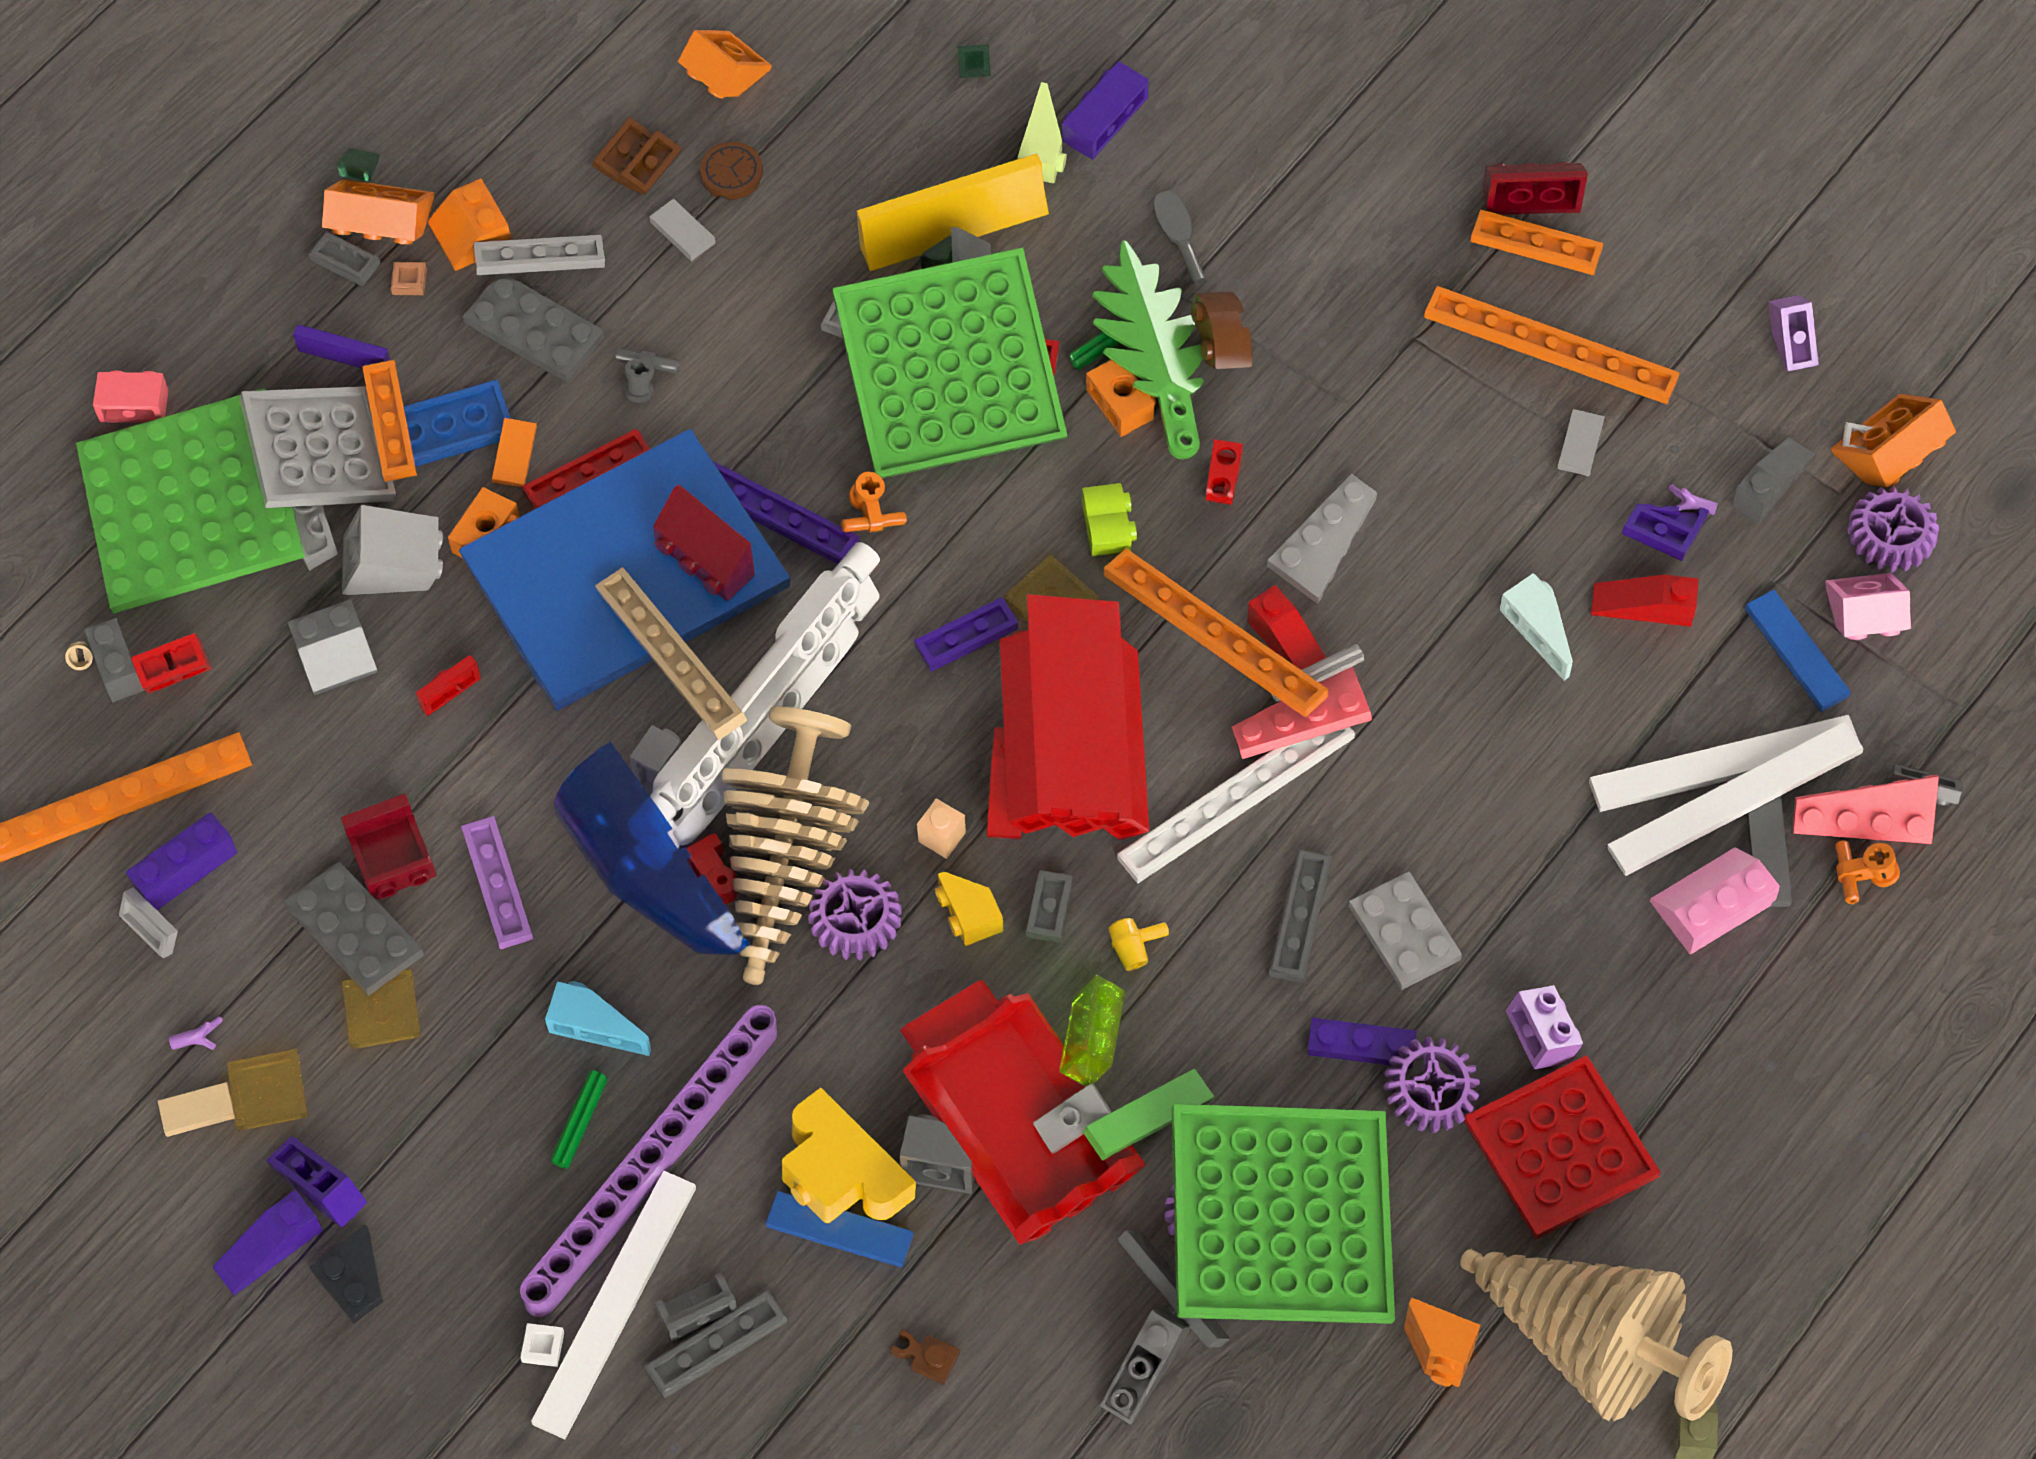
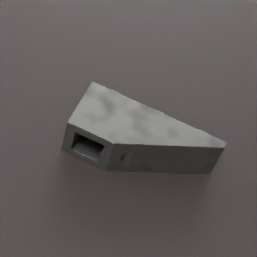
[1100,1307,1191,1425]

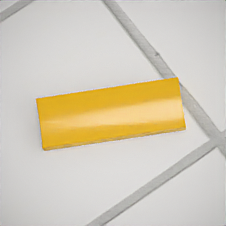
[857,154,1049,271]

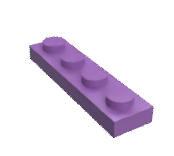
[461,816,533,950]

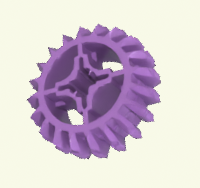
[1847,485,1939,573]
[808,869,902,960]
[1383,1037,1480,1133]

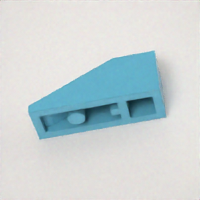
[545,981,651,1056]

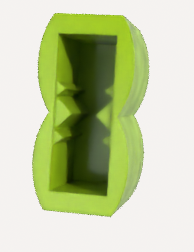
[1081,483,1137,556]

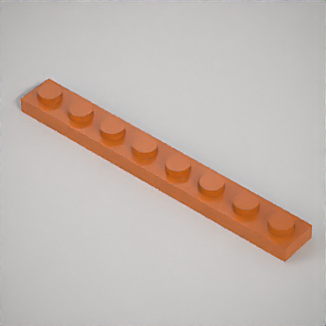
[1424,286,1680,405]
[1104,548,1328,718]
[0,732,252,862]

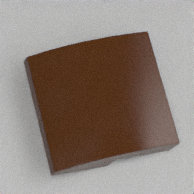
[592,117,682,195]

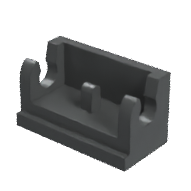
[655,1273,737,1343]

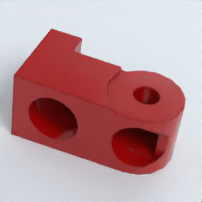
[1206,439,1243,505]
[685,833,738,905]

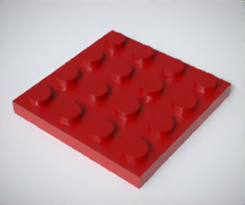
[1463,1055,1661,1240]

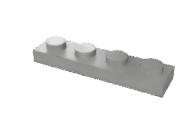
[474,235,605,275]

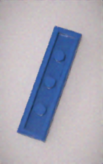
[1745,590,1851,712]
[766,1191,914,1268]

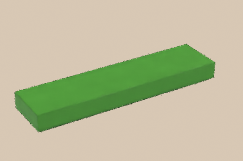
[1082,1068,1214,1161]

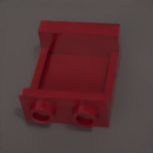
[340,793,437,899]

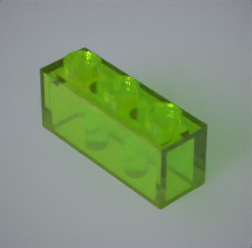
[1059,974,1126,1087]

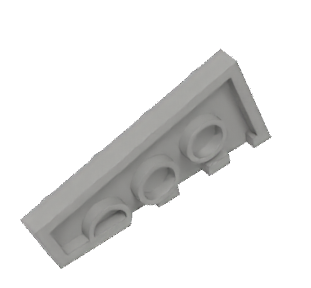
[1267,474,1377,604]
[294,505,338,571]

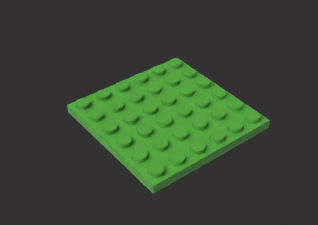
[832,248,1068,479]
[76,388,305,613]
[1171,1104,1395,1324]

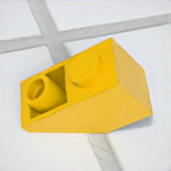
[935,872,1003,946]

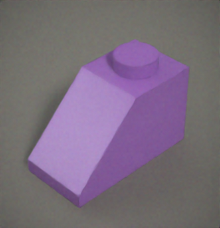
[1768,295,1819,371]

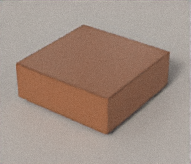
[391,262,427,296]

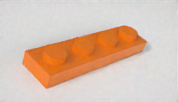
[1471,209,1604,275]
[362,360,417,482]

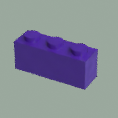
[1061,61,1149,160]
[126,812,237,910]

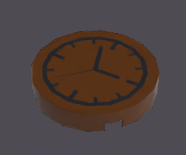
[700,142,763,200]

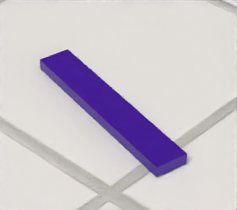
[713,461,860,564]

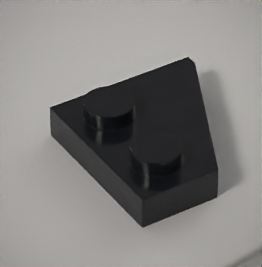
[309,1225,383,1323]

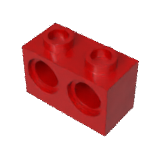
[131,633,212,694]

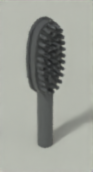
[1154,191,1206,286]

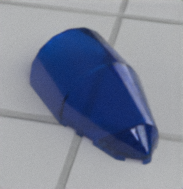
[554,741,750,955]

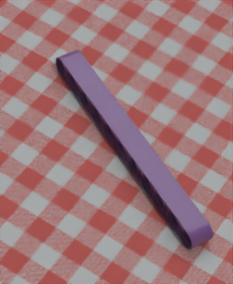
[520,1005,778,1317]

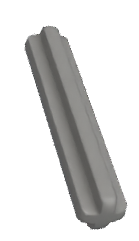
[1272,644,1364,702]

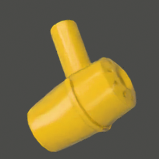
[1108,918,1169,971]

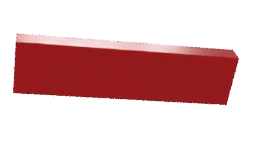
[522,428,650,510]

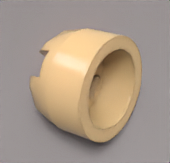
[65,641,94,670]

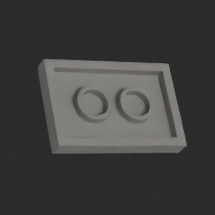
[1349,872,1462,990]

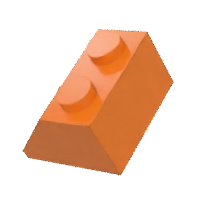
[677,30,772,99]
[428,178,511,271]
[1404,1297,1480,1387]

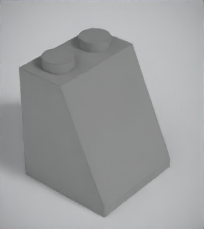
[342,505,443,595]

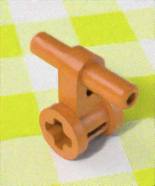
[841,472,907,533]
[1835,840,1900,904]

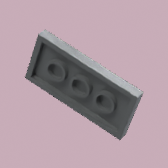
[463,274,605,383]
[284,861,424,996]

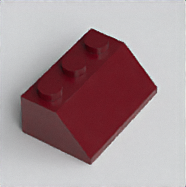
[1483,162,1588,215]
[653,484,755,601]

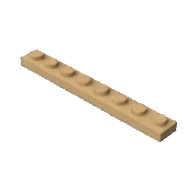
[595,567,748,740]

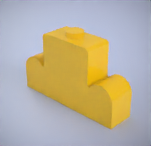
[782,1087,916,1223]

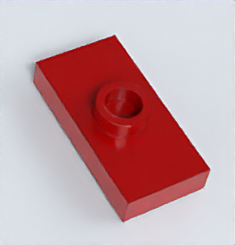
[415,655,481,716]

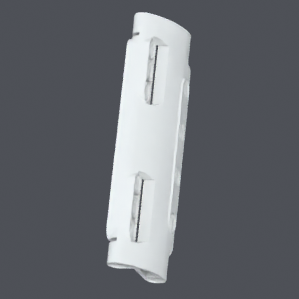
[627,542,880,871]

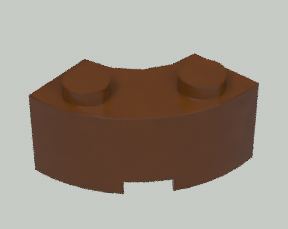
[1191,291,1252,369]

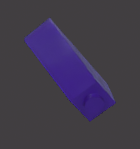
[266,1136,367,1228]
[213,1190,322,1295]

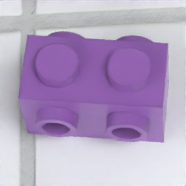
[1506,985,1583,1069]

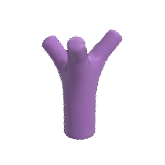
[1669,484,1718,515]
[169,1016,223,1050]

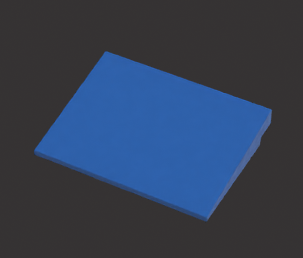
[459,429,790,711]

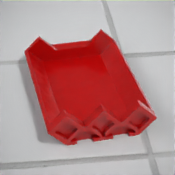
[1000,594,1150,840]
[900,980,1146,1245]

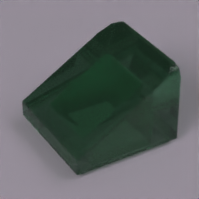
[958,45,991,78]
[337,148,380,182]
[921,235,953,269]

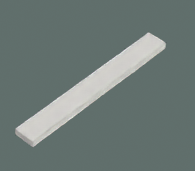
[1589,715,1859,812]
[1608,722,1863,876]
[1117,727,1355,884]
[531,1171,696,1439]

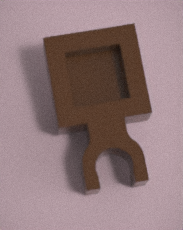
[891,1329,960,1385]

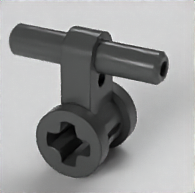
[615,349,680,403]

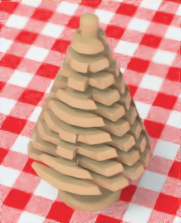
[721,706,869,985]
[1460,1249,1733,1421]

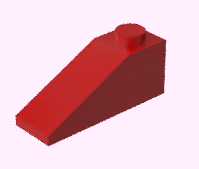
[1591,575,1699,627]
[1247,585,1327,670]
[987,727,1022,839]

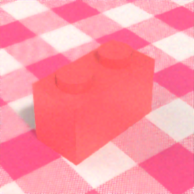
[93,370,169,423]

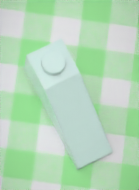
[1500,573,1573,681]

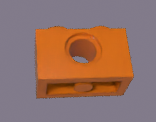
[1086,360,1156,437]
[448,487,520,558]

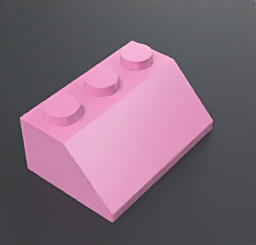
[1650,847,1780,955]

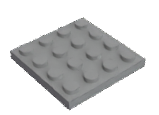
[239,386,396,508]

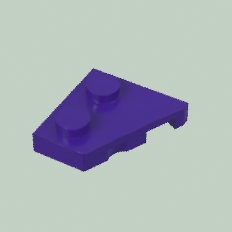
[1622,504,1709,561]

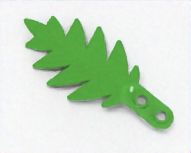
[1092,240,1204,459]

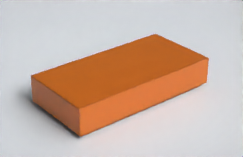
[492,418,537,488]

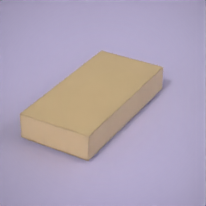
[158,1082,236,1137]

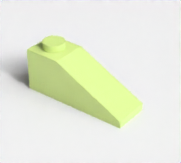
[1017,82,1067,183]

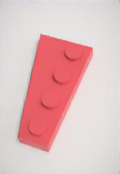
[1232,666,1372,759]
[1792,774,1939,844]

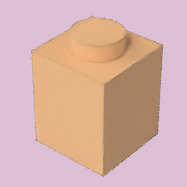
[917,798,966,859]

